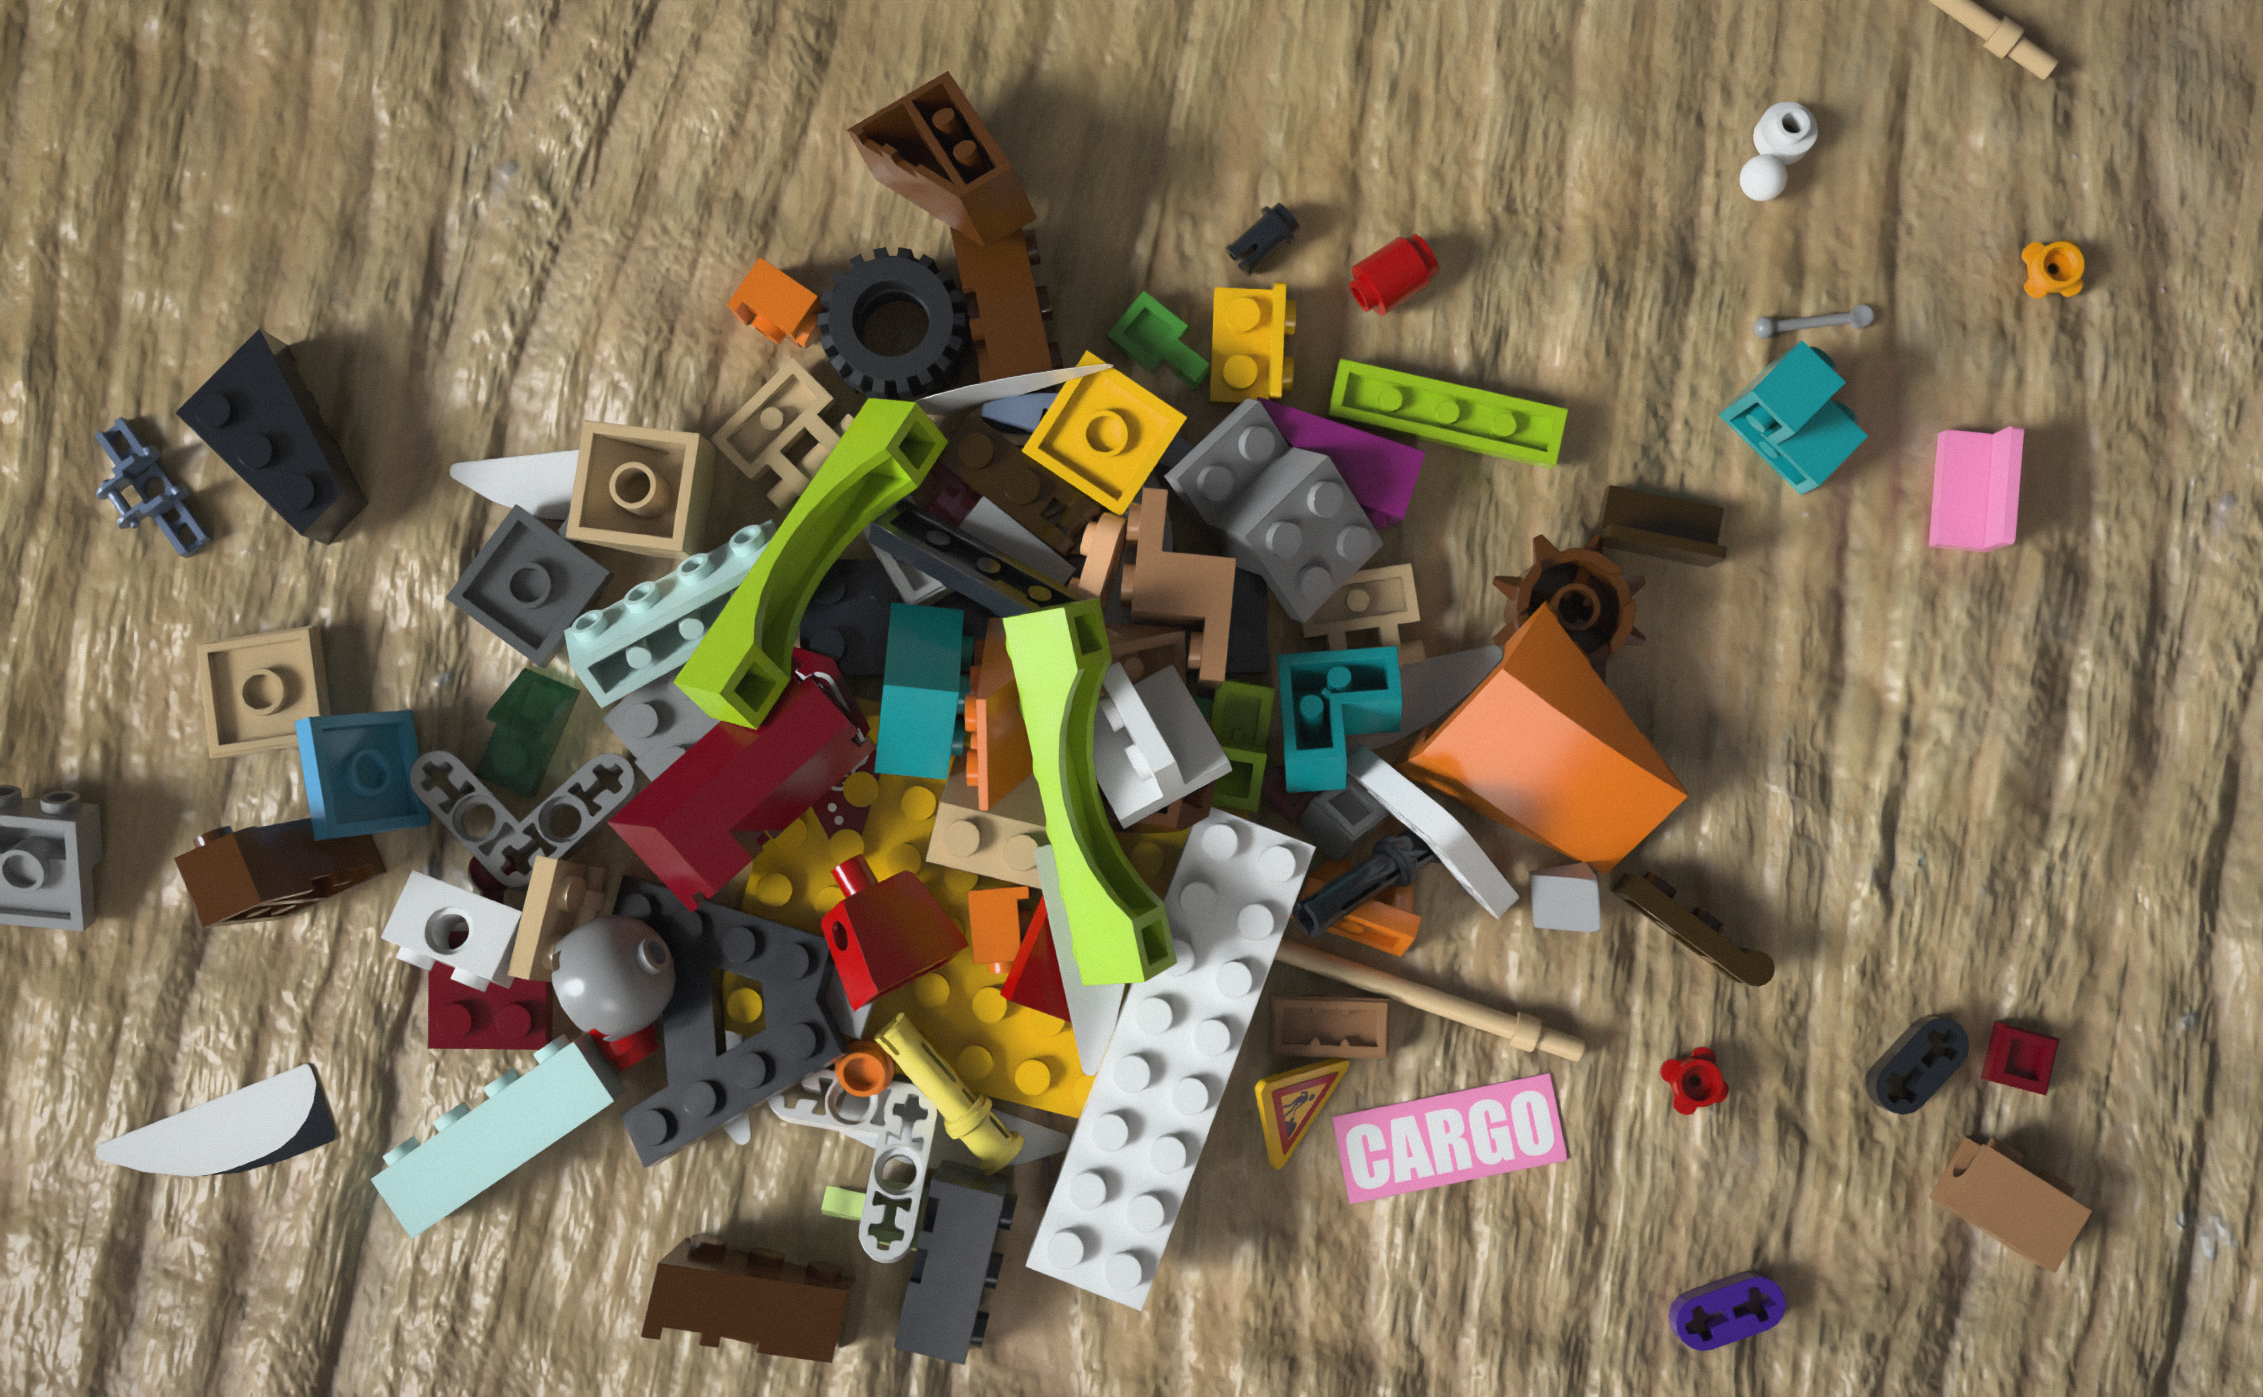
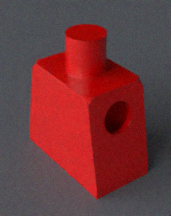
[821,854,969,1012]

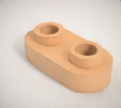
[1068,512,1128,608]

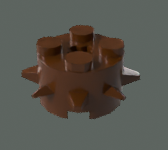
[1492,534,1646,684]

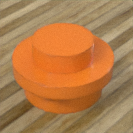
[835,1037,896,1097]

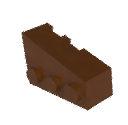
[847,71,1037,248]
[950,227,1064,394]
[174,818,387,928]

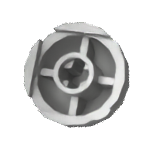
[552,915,676,1042]

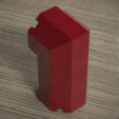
[607,656,877,913]

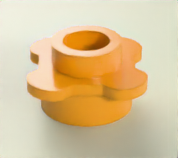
[2022,240,2084,299]

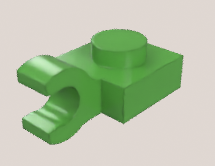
[1107,290,1210,390]

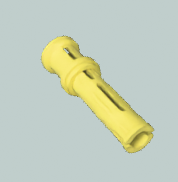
[874,1013,1025,1176]

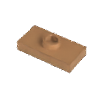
[1269,994,1390,1059]

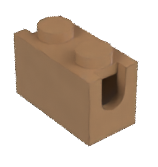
[1929,1137,2092,1273]

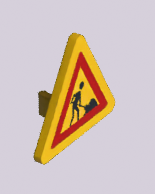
[1255,1057,1350,1169]

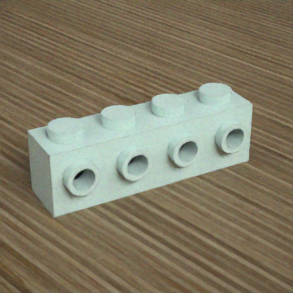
[564,519,778,708]
[370,1033,627,1240]

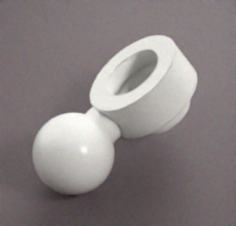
[1740,101,1818,202]

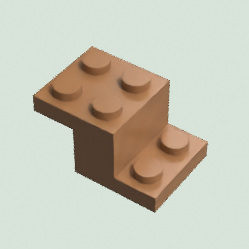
[1120,487,1236,690]

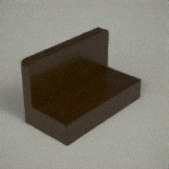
[1596,485,1727,568]

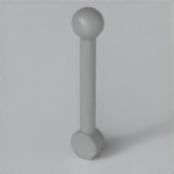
[1753,304,1874,339]

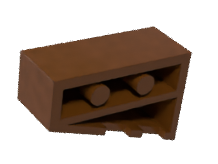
[641,1234,856,1363]

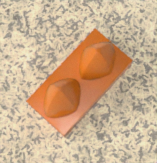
[1290,858,1421,957]

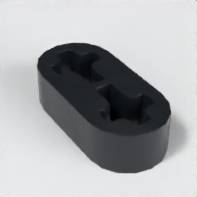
[1866,1015,1969,1115]

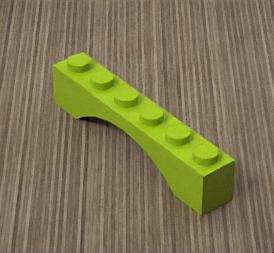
[673,398,948,730]
[1002,597,1177,986]

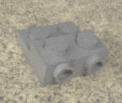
[602,662,721,782]
[0,785,103,932]

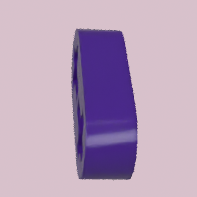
[1668,1271,1786,1351]

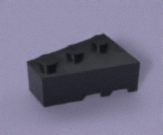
[176,328,369,545]

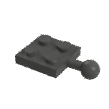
[446,504,615,668]

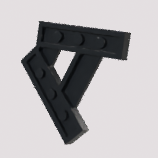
[612,875,851,1168]

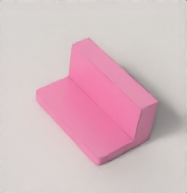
[1929,426,2024,553]

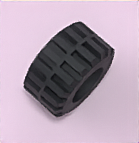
[818,247,971,401]

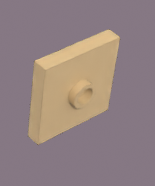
[196,625,331,760]

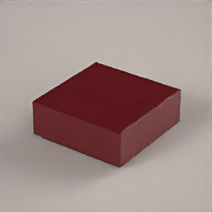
[1981,1021,2060,1096]

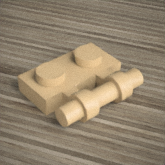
[710,357,854,511]
[1300,563,1425,672]
[507,855,607,982]

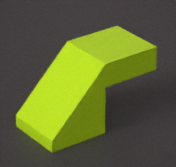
[1210,677,1275,812]

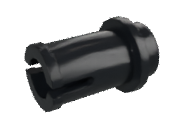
[1225,202,1301,276]

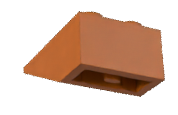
[965,618,1033,811]

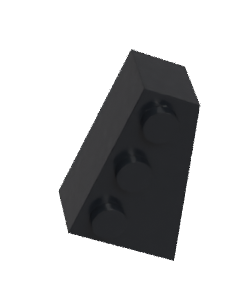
[894,1160,1018,1365]

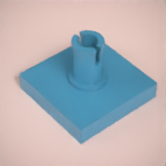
[295,710,431,841]

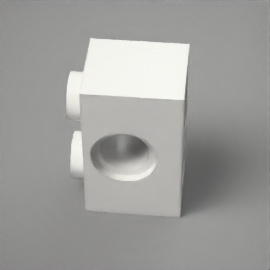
[381,870,522,992]

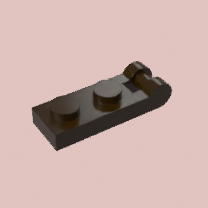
[936,412,1102,559]
[1611,871,1775,987]

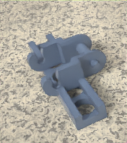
[94,417,214,558]

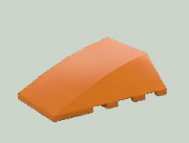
[1390,601,1688,875]

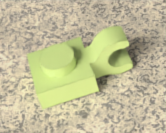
[821,1179,930,1251]

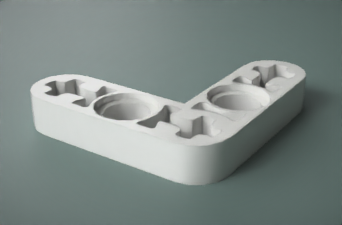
[1347,744,1519,919]
[768,1069,938,1263]

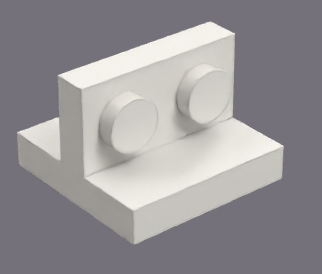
[1093,662,1232,829]

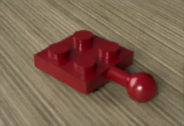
[428,854,553,1050]

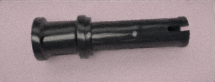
[1292,828,1442,938]

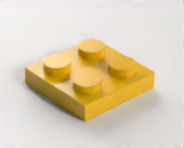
[1022,350,1188,517]

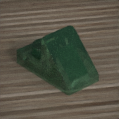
[475,668,581,798]

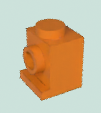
[727,257,825,348]
[967,885,1033,974]

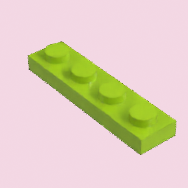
[1326,358,1568,470]

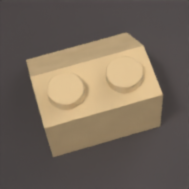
[566,420,718,560]
[926,746,1052,889]

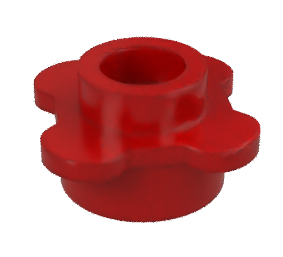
[1660,1046,1729,1115]

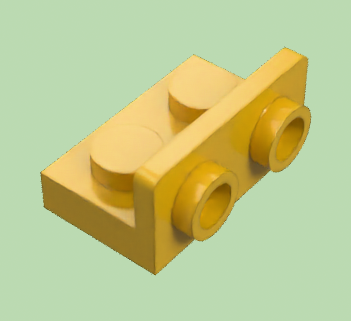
[1209,282,1296,407]

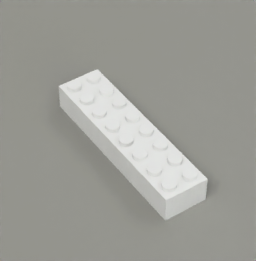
[1026,807,1316,1311]

